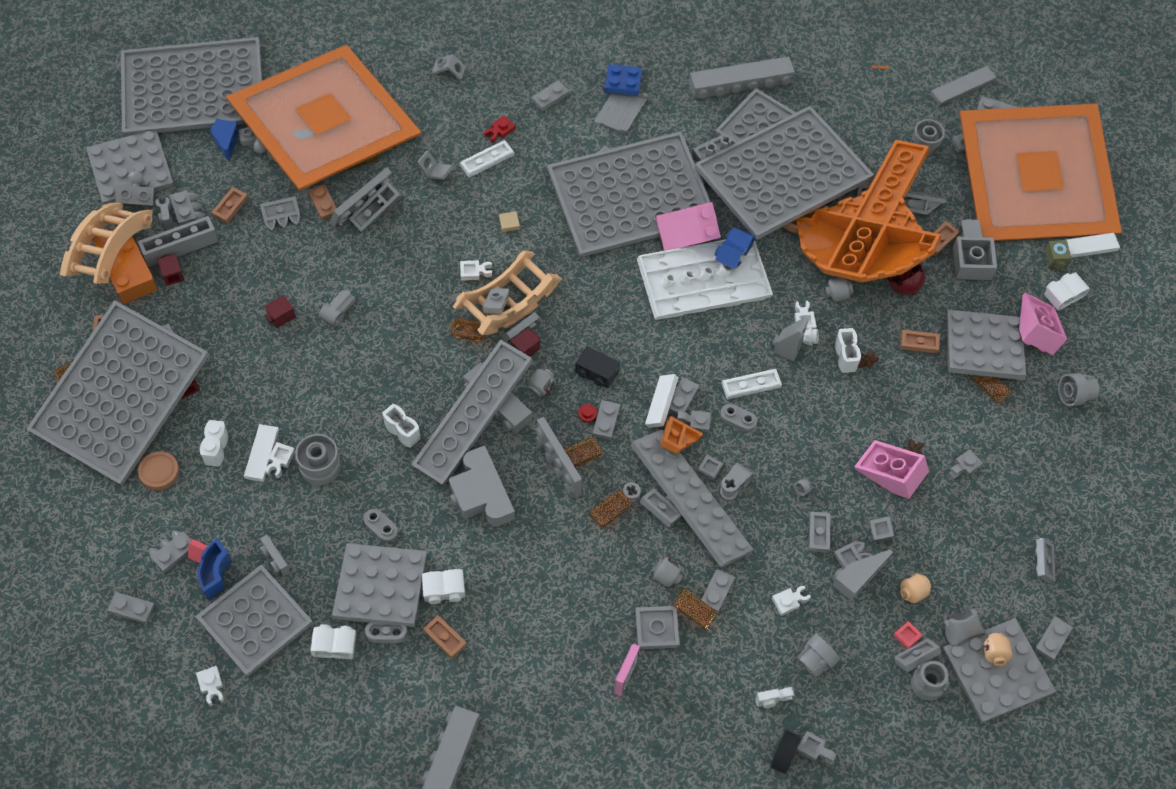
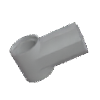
[319,290,356,327]

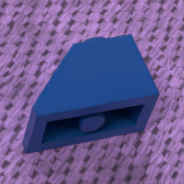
[210,119,239,160]

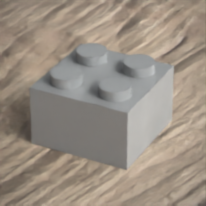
[952,237,997,280]

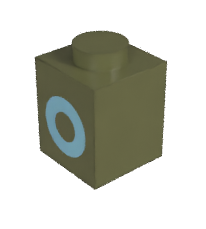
[1044,240,1071,270]

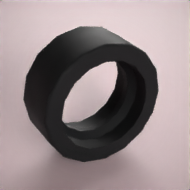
[770,730,801,774]

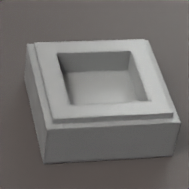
[697,455,724,481]

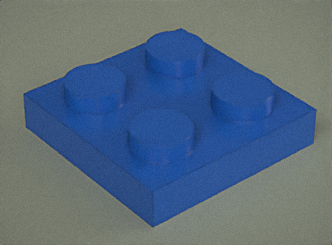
[604,64,642,96]

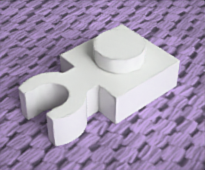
[460,260,492,281]
[794,301,817,329]
[266,442,295,479]
[772,586,811,616]
[196,666,224,706]
[755,687,794,708]

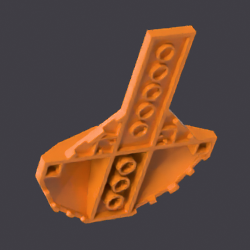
[796,140,941,282]

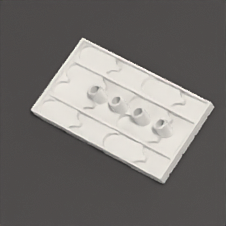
[637,239,773,320]

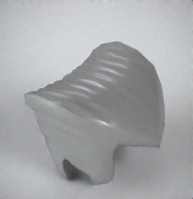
[944,606,986,646]

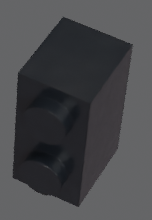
[575,346,620,388]

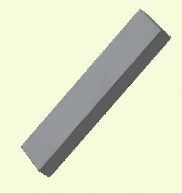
[930,66,997,106]

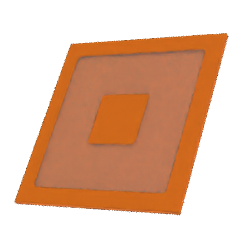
[226,45,421,191]
[959,104,1122,241]

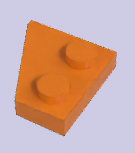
[660,416,703,454]

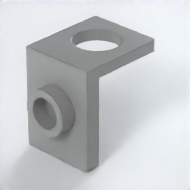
[432,54,466,80]
[417,151,453,180]

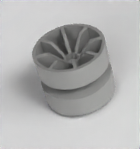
[295,434,341,485]

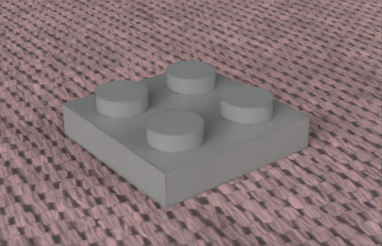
[635,606,680,649]

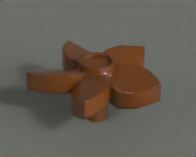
[858,349,879,369]
[903,439,924,455]

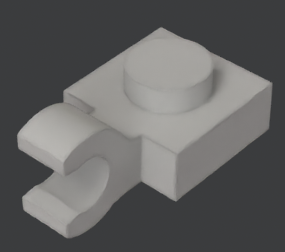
[155,197,173,230]
[677,410,711,433]
[948,449,983,480]
[797,731,837,765]

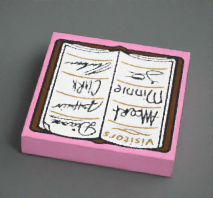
[614,644,640,697]

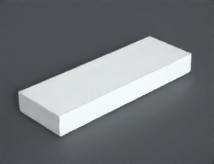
[460,140,514,178]
[1067,233,1120,258]
[721,369,782,400]
[645,374,678,428]
[244,424,279,482]

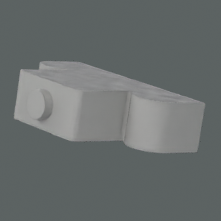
[449,446,515,526]

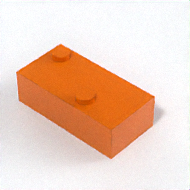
[92,228,158,304]

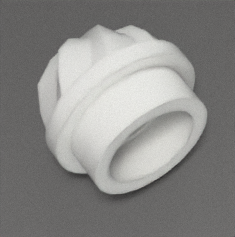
[803,327,819,346]

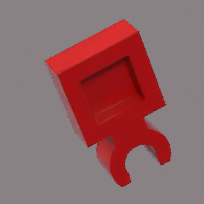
[484,115,516,143]

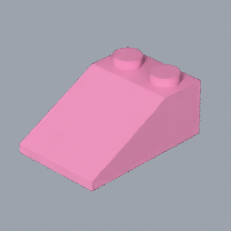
[656,202,721,251]
[1019,293,1067,355]
[854,440,929,499]

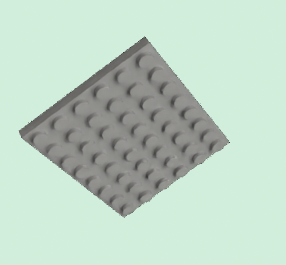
[121,37,262,136]
[695,106,874,240]
[547,131,717,257]
[27,300,210,486]

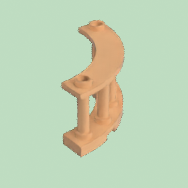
[60,203,153,284]
[453,251,562,335]

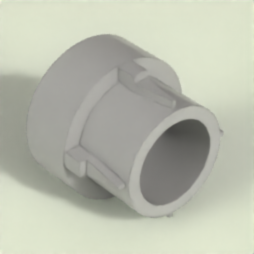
[912,119,945,155]
[1058,373,1099,406]
[797,634,841,678]
[911,661,949,701]

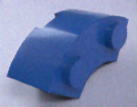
[715,227,755,269]
[198,538,232,601]

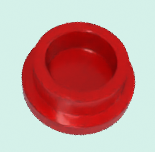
[578,404,597,422]

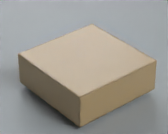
[499,211,520,232]

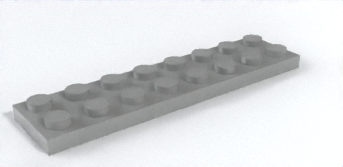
[411,339,533,486]
[631,429,754,568]

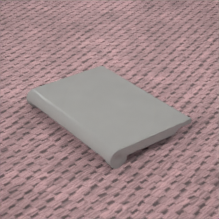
[594,93,648,134]

